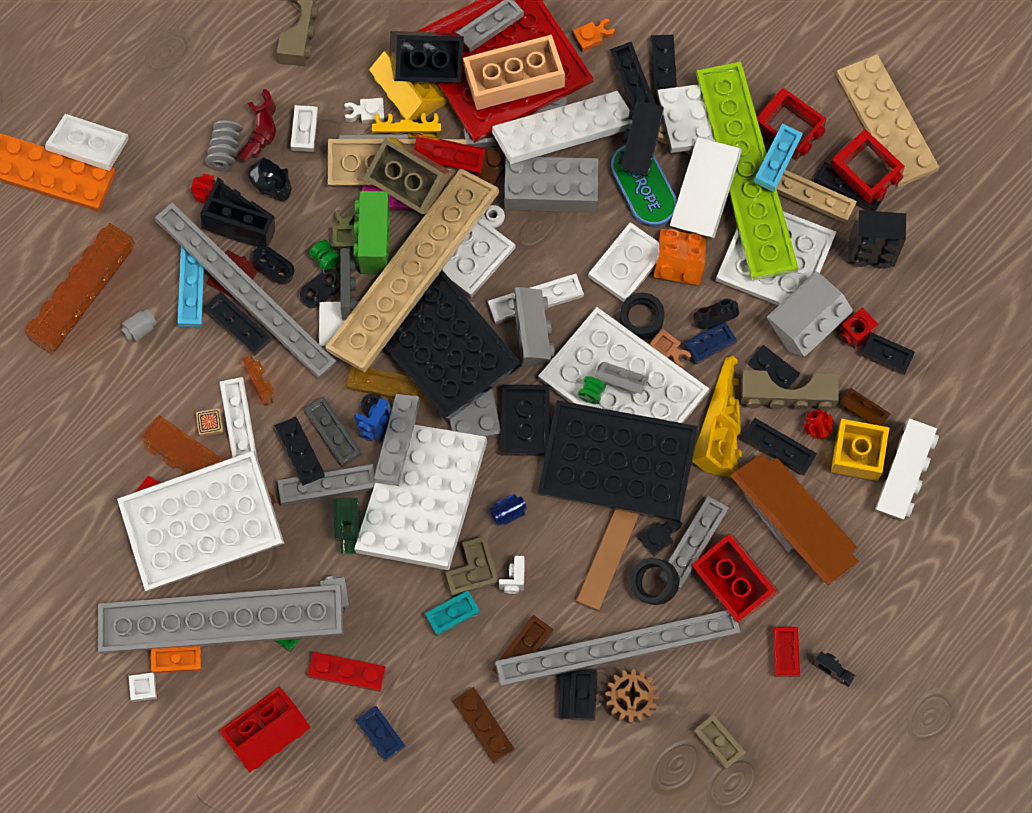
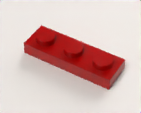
[414,134,485,173]
[308,652,386,692]

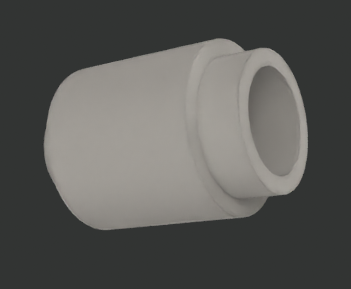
[120,309,157,343]

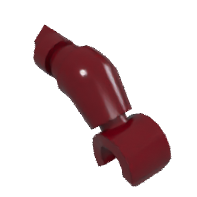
[237,89,277,162]

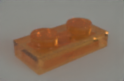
[243,355,274,407]

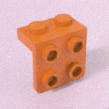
[653,229,706,286]

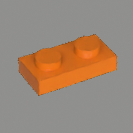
[151,646,202,674]

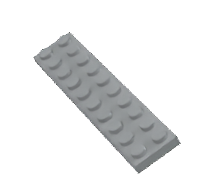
[98,585,344,654]

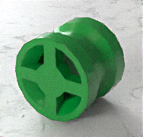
[577,376,606,404]

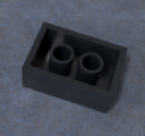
[848,210,906,269]

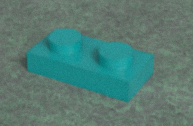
[425,591,480,636]

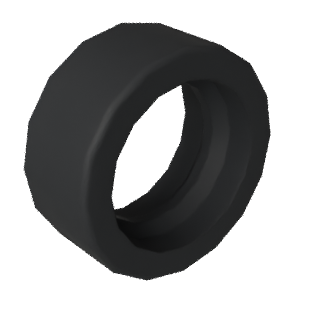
[619,292,665,340]
[630,557,680,605]

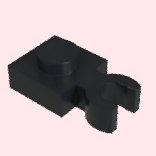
[813,651,856,687]

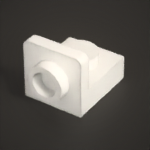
[499,556,525,594]

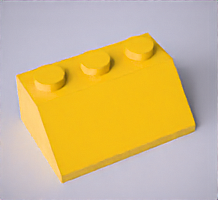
[369,51,448,120]

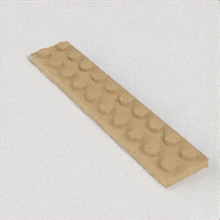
[325,169,500,373]

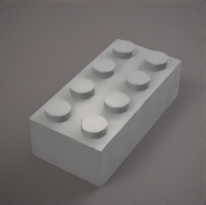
[504,157,598,212]

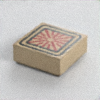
[196,409,223,437]

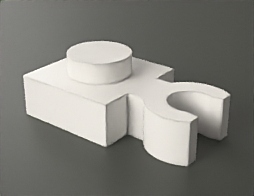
[344,98,385,124]

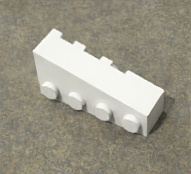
[875,418,939,520]

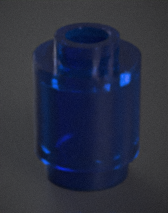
[489,494,527,526]

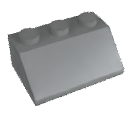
[766,271,853,357]
[513,287,554,367]

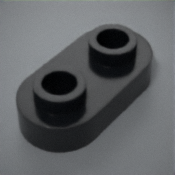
[252,246,295,284]
[300,269,341,308]
[693,298,740,329]

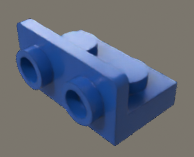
[354,398,391,442]

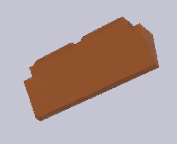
[731,453,859,586]

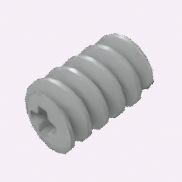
[205,120,243,172]

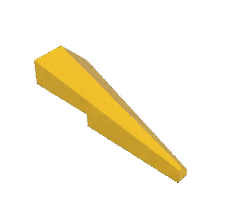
[692,356,742,478]

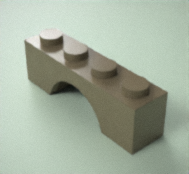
[277,0,319,66]
[741,370,839,411]

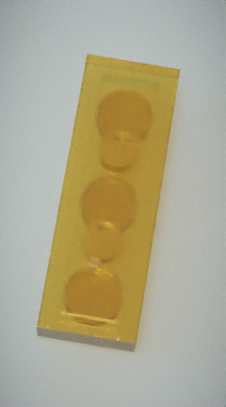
[347,366,420,399]

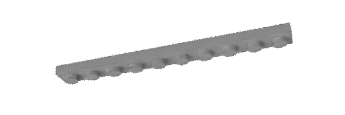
[155,203,336,379]
[495,610,740,687]

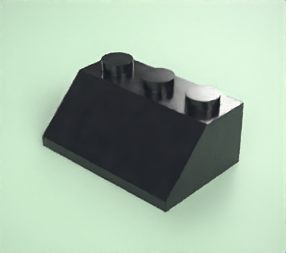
[389,31,464,82]

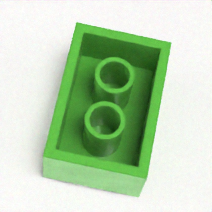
[354,191,390,274]

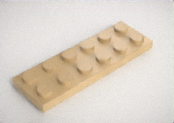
[836,54,939,188]
[328,139,466,186]

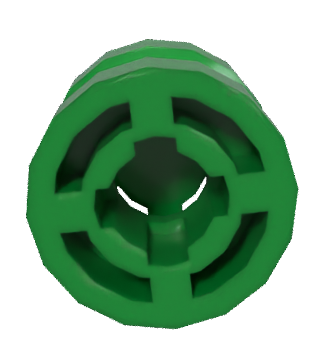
[309,239,341,271]

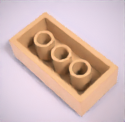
[463,35,565,110]

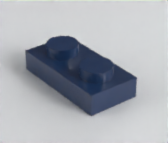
[356,706,406,762]

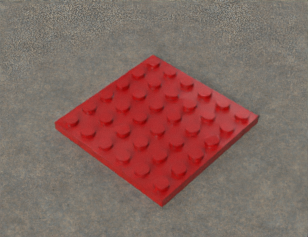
[416,0,593,143]

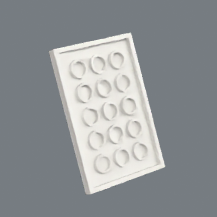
[538,307,709,423]
[354,425,487,570]
[117,451,284,592]

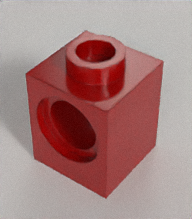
[839,307,878,349]

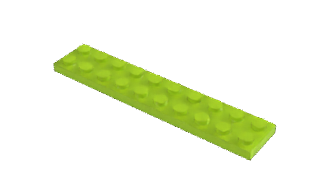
[696,62,798,281]

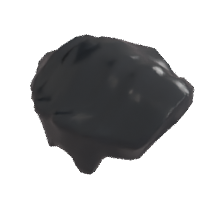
[248,157,292,202]

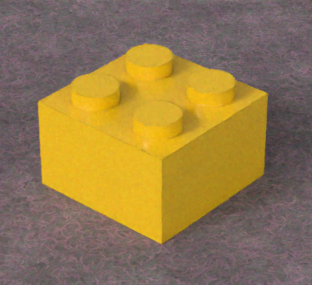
[831,419,889,481]

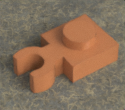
[649,329,691,368]

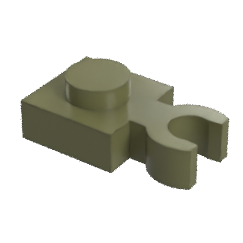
[333,210,356,250]

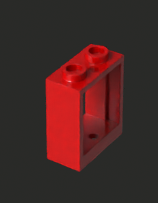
[757,87,827,161]
[831,129,905,204]

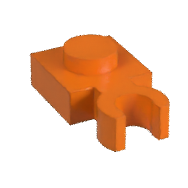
[573,19,615,53]

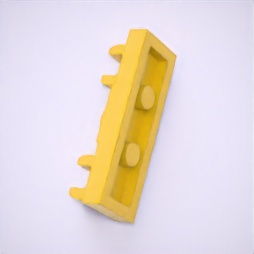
[372,113,442,138]

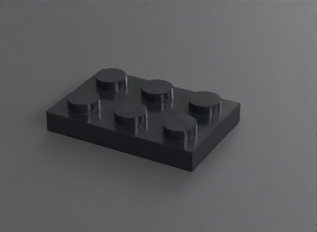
[501,385,550,456]

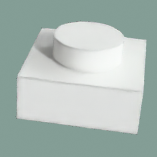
[129,673,157,702]

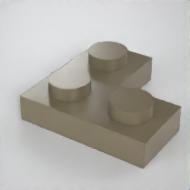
[445,536,499,597]

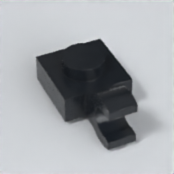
[639,520,682,557]

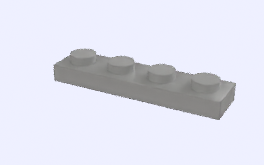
[374,394,421,486]
[277,464,375,506]
[659,496,729,590]

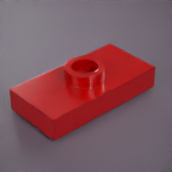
[773,627,800,677]

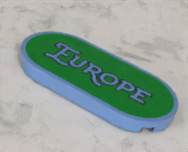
[611,145,677,227]

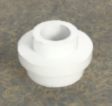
[482,205,505,228]

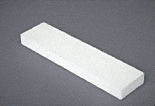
[488,274,584,324]
[220,377,257,458]

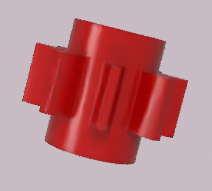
[191,173,215,204]
[803,409,835,439]

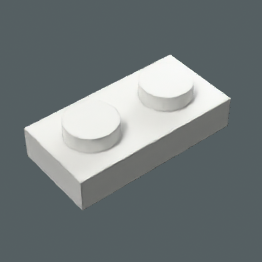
[291,105,318,152]

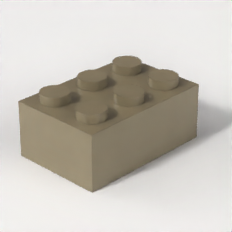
[363,137,452,214]

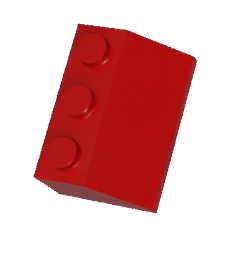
[692,534,780,622]
[219,686,311,773]

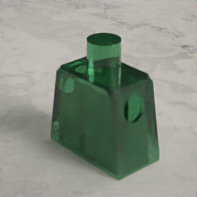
[333,498,361,555]

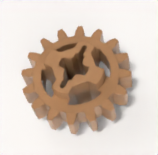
[605,669,659,724]

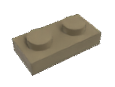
[694,715,746,770]

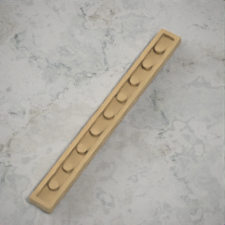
[657,119,857,224]

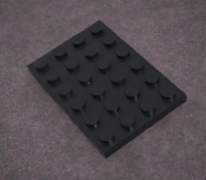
[384,270,522,422]
[538,400,699,522]

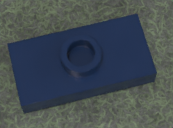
[684,322,737,365]

